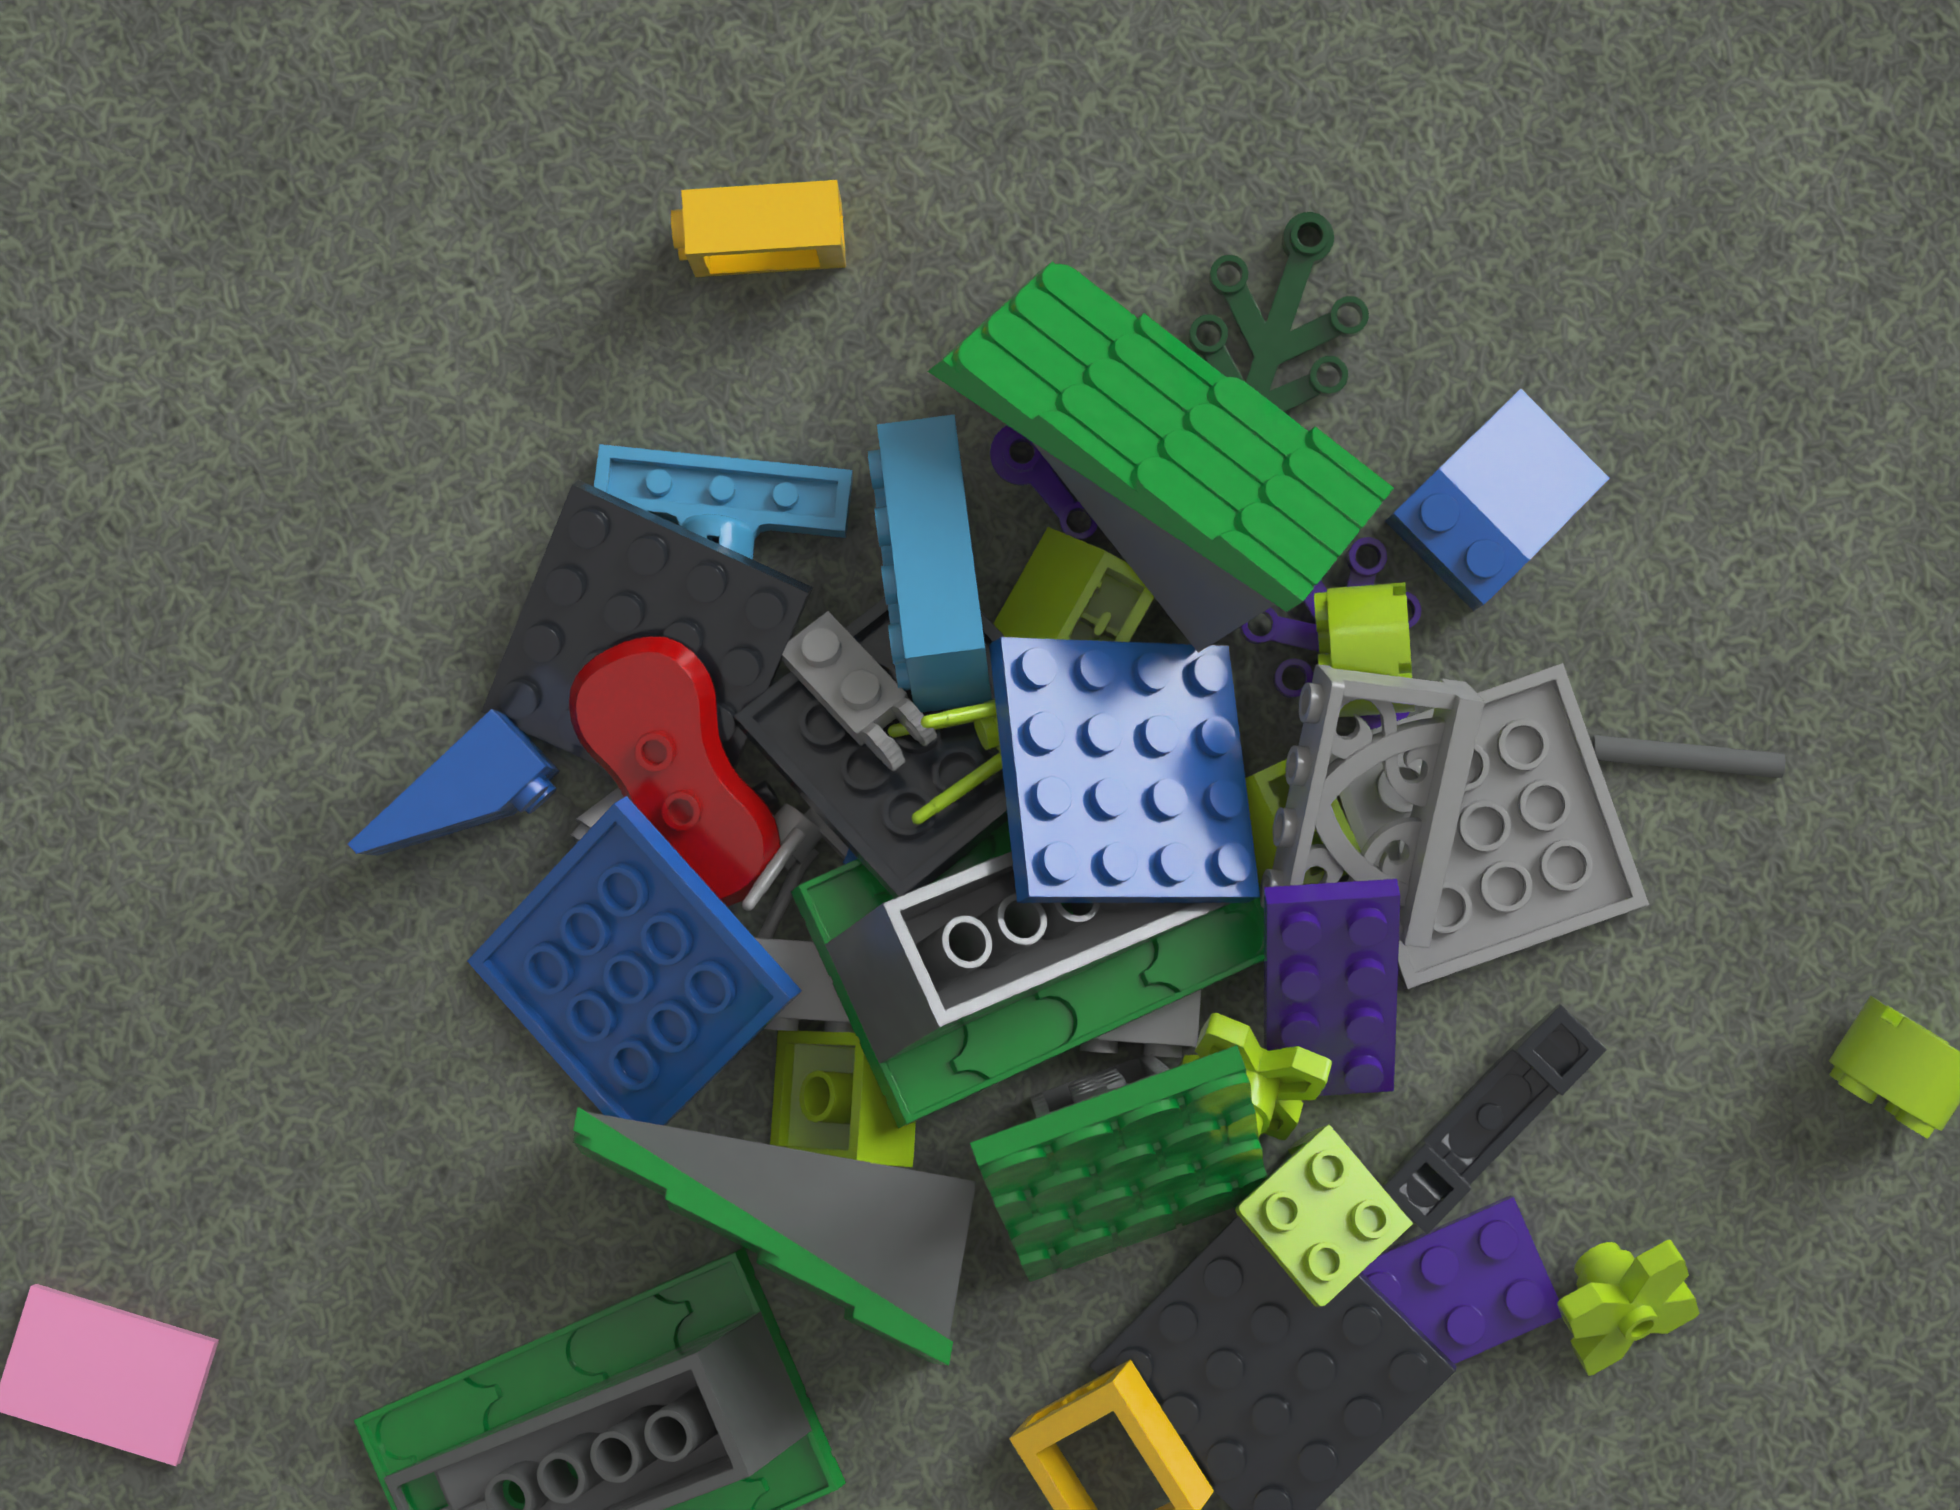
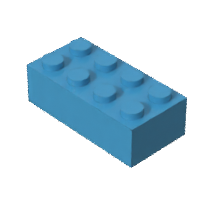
[868,414,992,713]

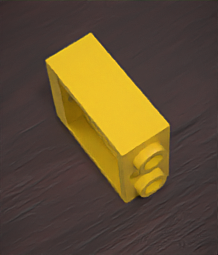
[671,180,846,277]
[1009,1359,1214,1510]

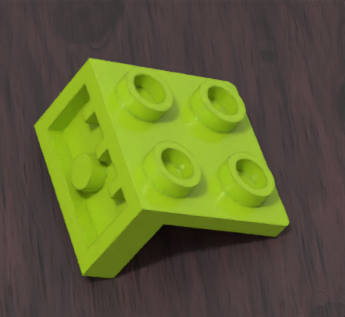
[1235,1124,1413,1307]

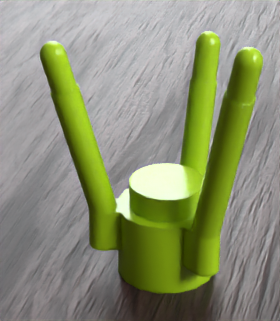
[888,698,1002,825]

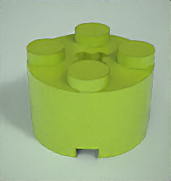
[1314,582,1415,717]
[1829,996,1960,1139]

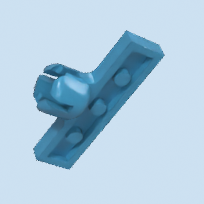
[594,444,853,559]

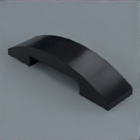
[1382,1004,1607,1234]

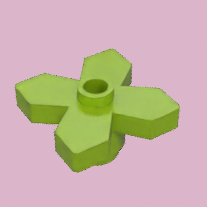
[1177,1013,1332,1140]
[1557,1240,1699,1376]

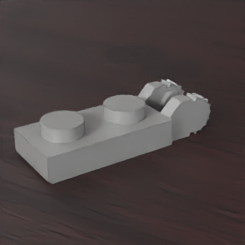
[782,611,937,771]

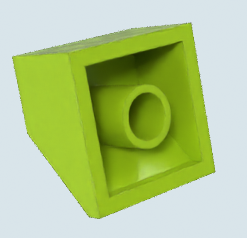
[770,1030,916,1167]

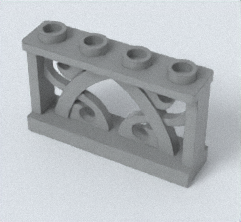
[1260,664,1485,948]

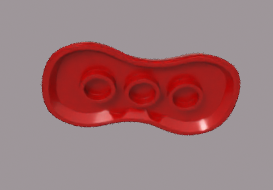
[569,636,781,907]

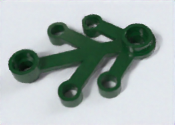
[1189,212,1369,412]

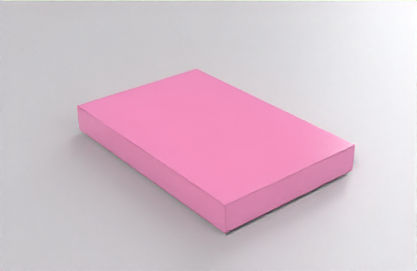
[0,1284,219,1466]

